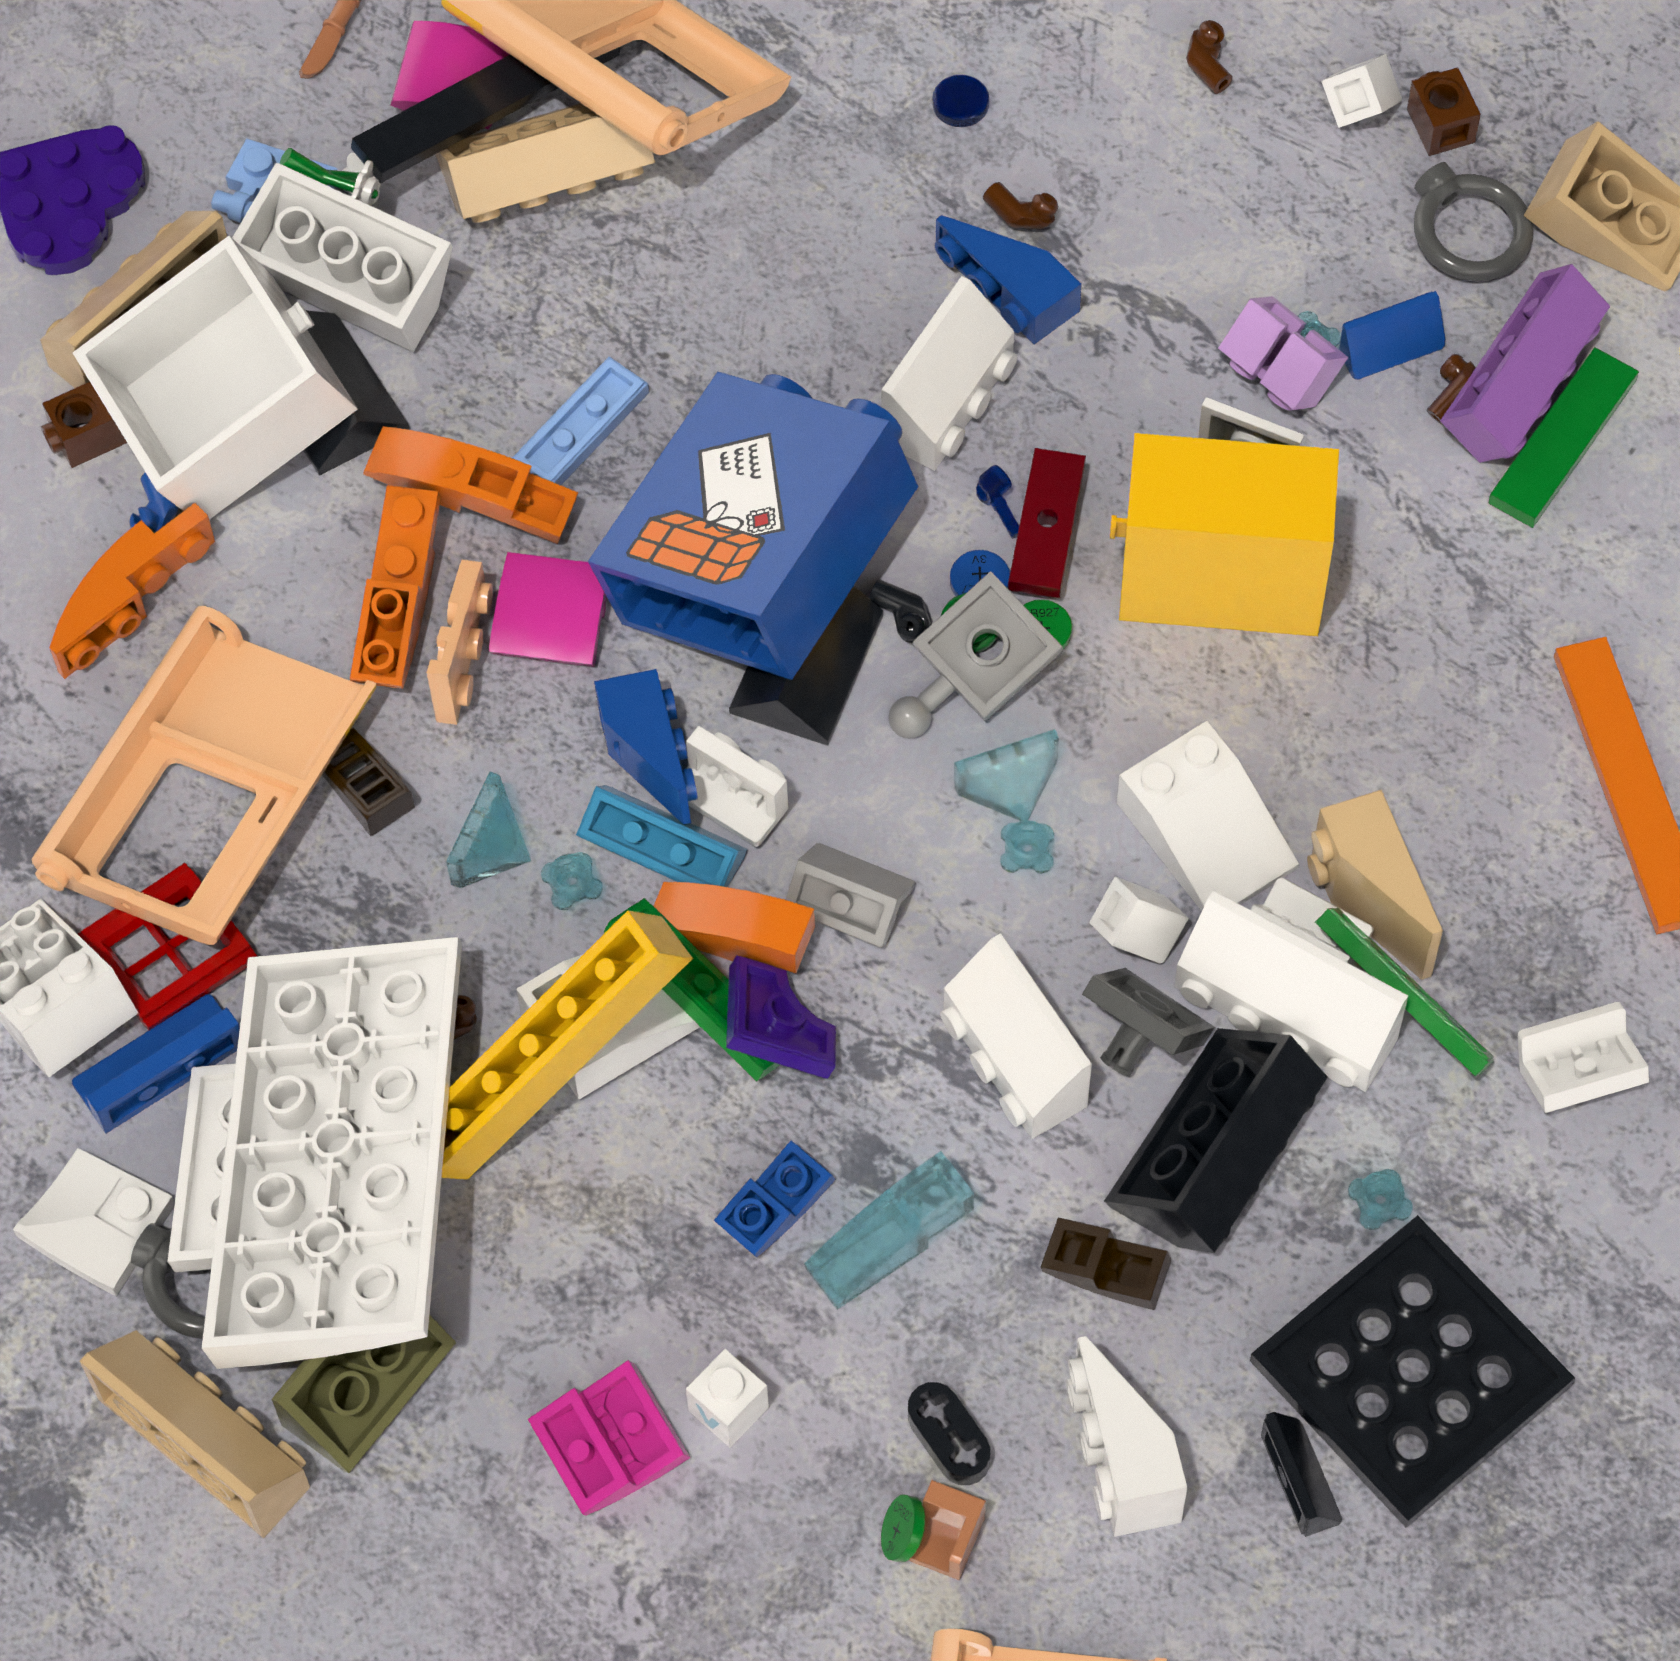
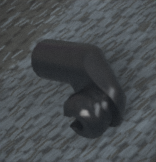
[869,579,931,643]

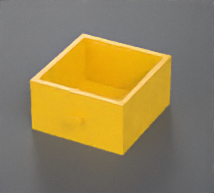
[1110,433,1339,637]

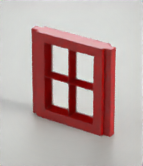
[77,863,258,1031]

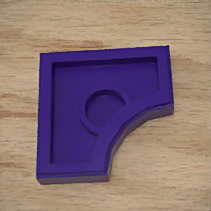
[726,955,836,1079]

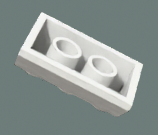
[881,276,1017,471]
[940,933,1092,1139]

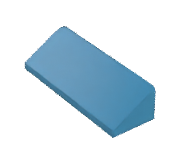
[576,785,747,887]

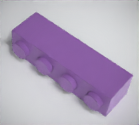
[1440,264,1610,463]

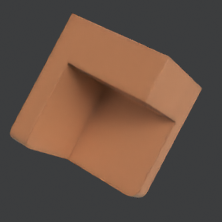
[909,1480,986,1580]

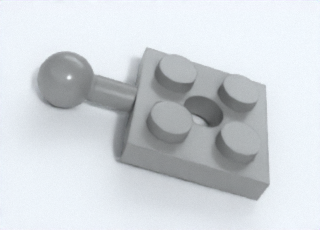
[889,571,1063,739]

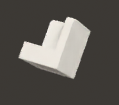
[1322,54,1402,128]
[1089,876,1189,964]

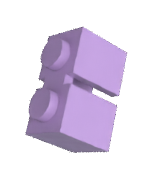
[1218,296,1348,411]

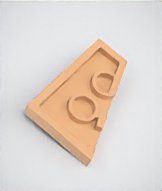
[426,559,493,725]

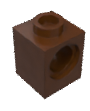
[1407,67,1481,156]
[41,382,127,468]

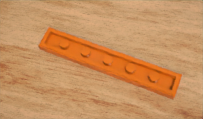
[1554,637,1680,935]

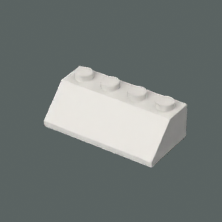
[232,162,453,352]
[1174,890,1408,1092]

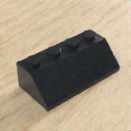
[1104,1028,1328,1253]

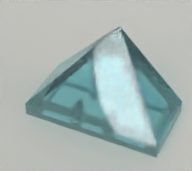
[954,729,1059,824]
[446,772,531,888]

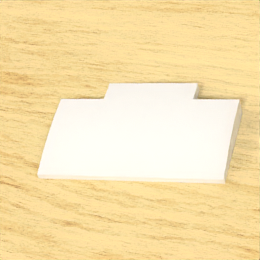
[167,937,462,1369]

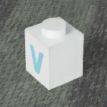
[686,1349,769,1448]

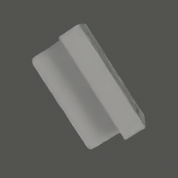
[785,843,915,948]

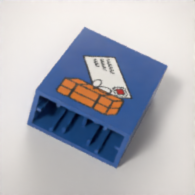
[588,371,919,680]

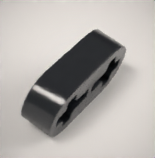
[908,1382,990,1485]

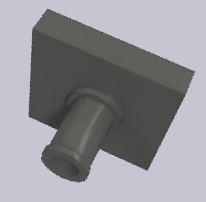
[1082,968,1215,1076]

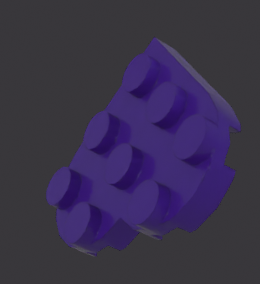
[0,125,145,276]

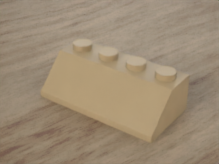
[436,103,655,223]
[40,211,227,388]
[79,1330,310,1538]

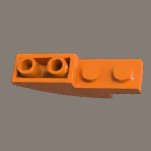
[363,426,578,544]
[350,485,441,689]
[49,503,215,679]

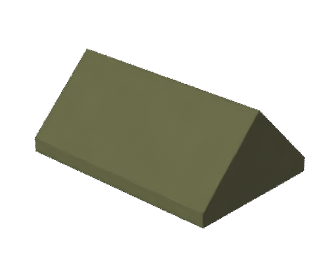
[272,1314,456,1473]

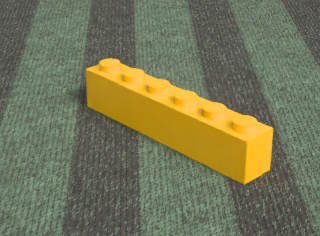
[442,911,693,1180]

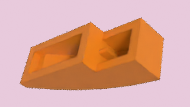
[653,882,815,973]

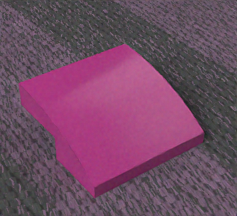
[390,21,510,130]
[488,552,607,667]
[528,1360,690,1516]

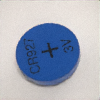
[950,550,1010,596]

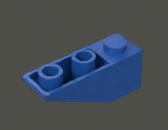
[934,215,1082,345]
[594,669,698,825]

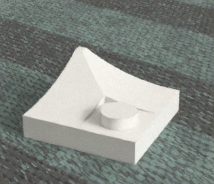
[13,1148,175,1297]

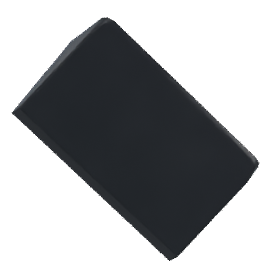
[1261,1412,1342,1537]

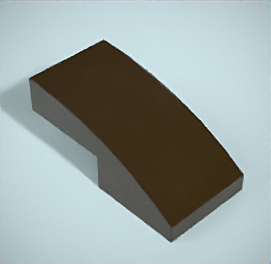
[1041,1217,1171,1310]

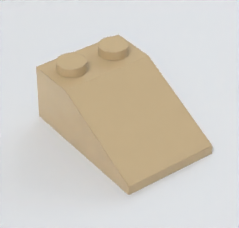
[1524,121,1680,291]
[1307,790,1443,980]

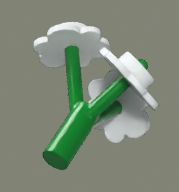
[280,148,381,206]

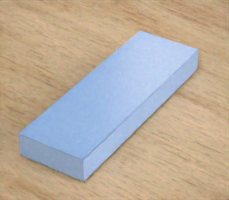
[512,357,649,485]

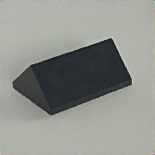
[303,310,409,476]
[729,586,883,746]

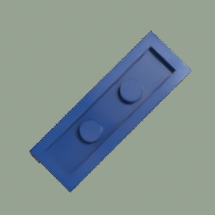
[72,994,240,1134]

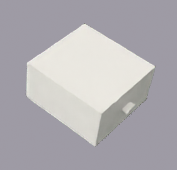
[73,236,358,520]

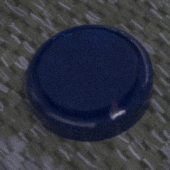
[932,75,989,127]

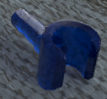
[976,465,1019,539]

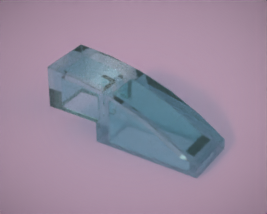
[804,1151,974,1310]

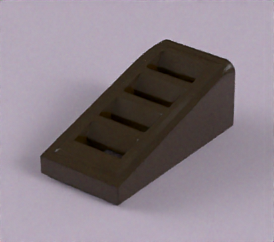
[322,727,415,836]

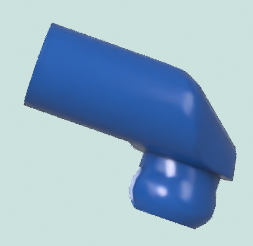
[129,472,178,533]

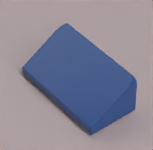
[1339,291,1445,380]

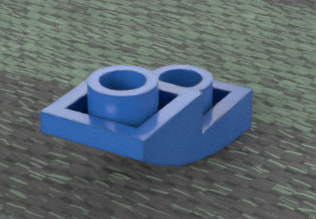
[714,1140,836,1258]

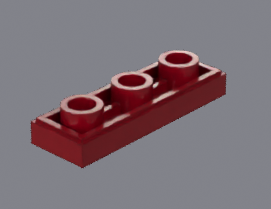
[1008,448,1086,598]

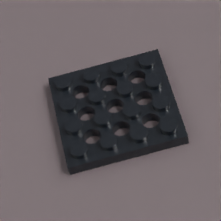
[1250,1215,1575,1528]

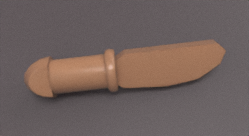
[299,0,361,79]

